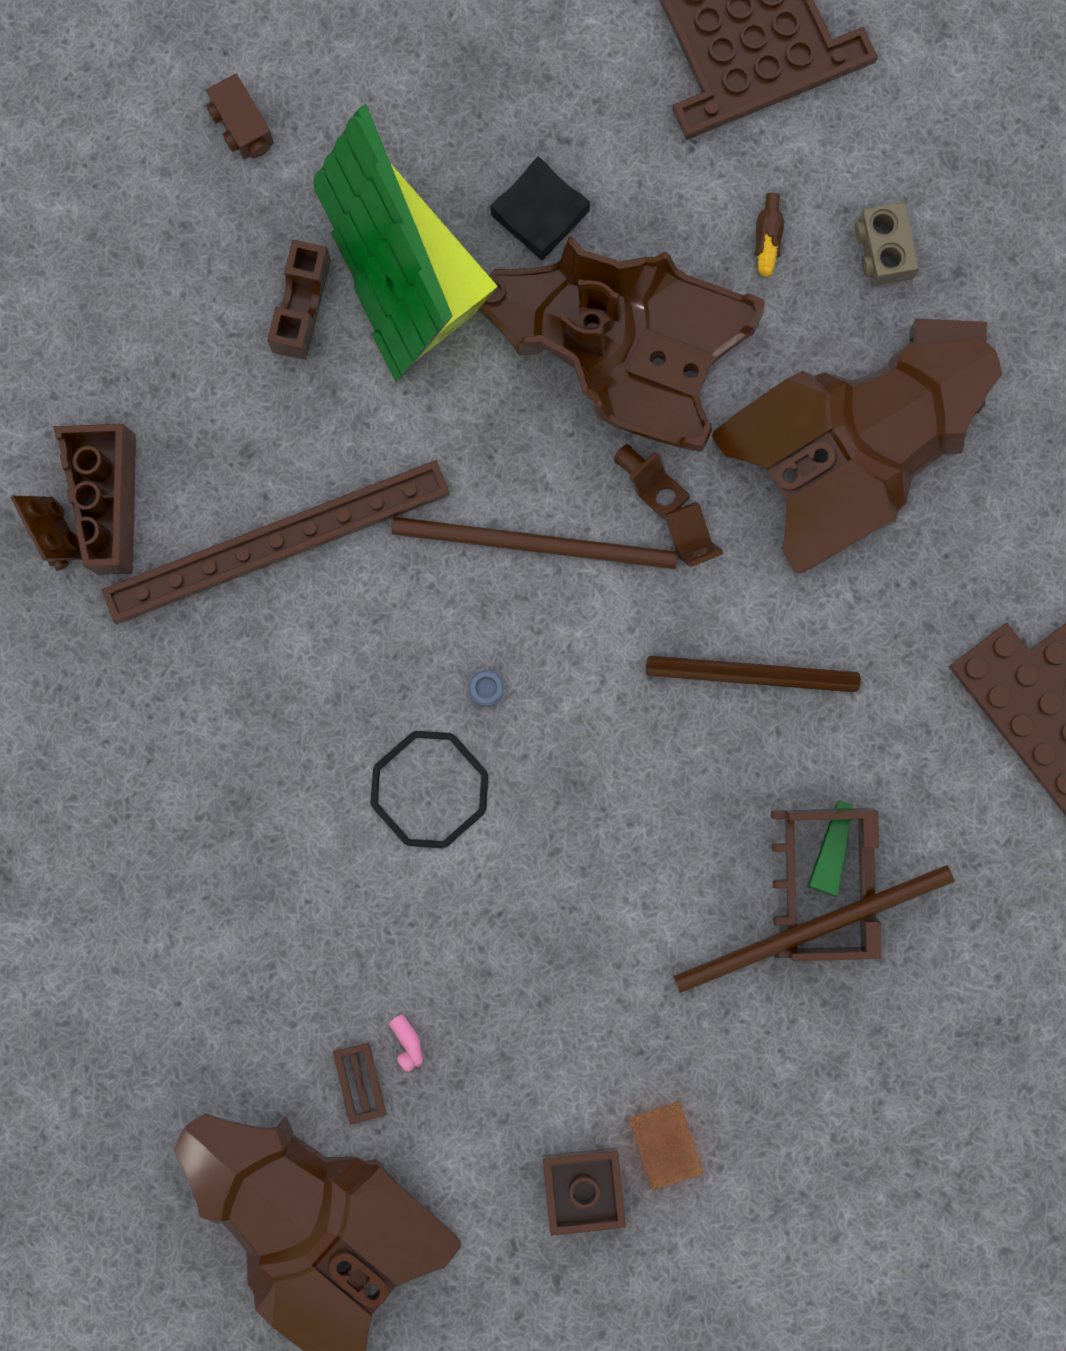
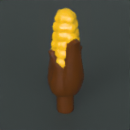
[754,193,784,277]

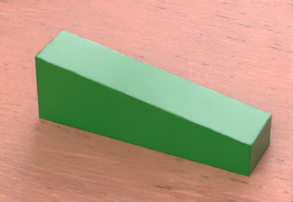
[807,800,853,897]

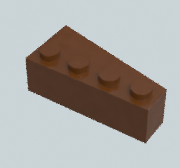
[53,424,136,575]

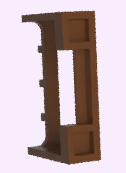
[771,808,882,961]

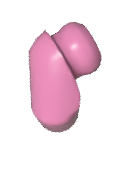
[389,1015,423,1072]

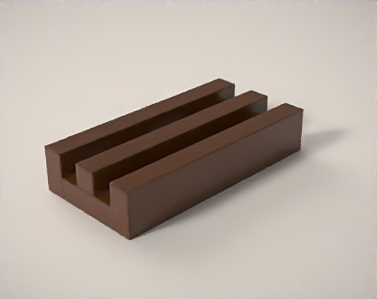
[333,1042,387,1124]

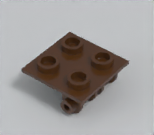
[10,496,82,571]

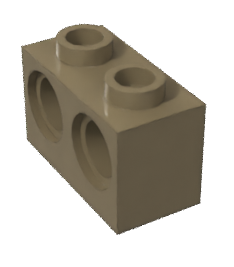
[855,202,919,286]

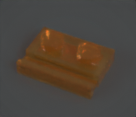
[628,1101,704,1191]

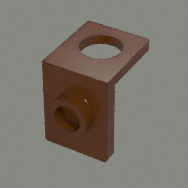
[665,502,723,567]

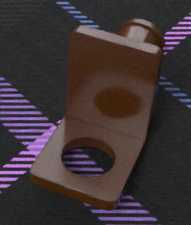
[614,444,690,520]

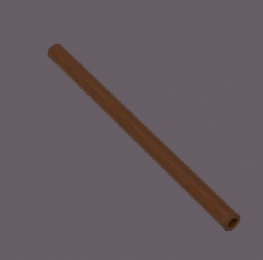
[392,517,677,569]
[673,865,955,993]

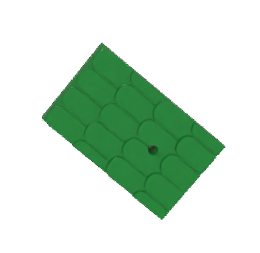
[313,104,498,382]

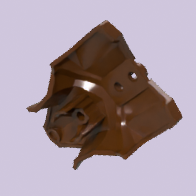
[479,237,765,452]
[712,337,1002,574]
[174,1113,461,1351]

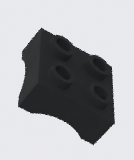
[490,156,590,261]

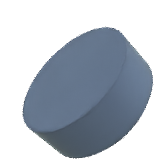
[468,670,504,707]

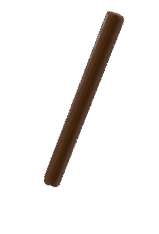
[646,656,861,692]

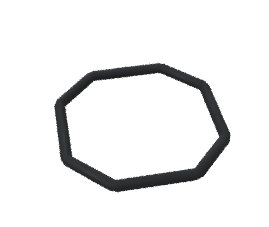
[370,731,488,848]

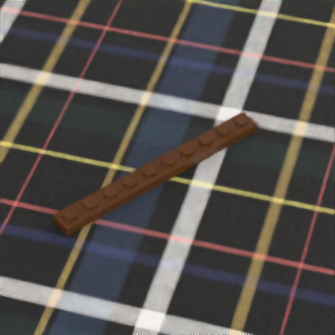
[101,460,450,625]

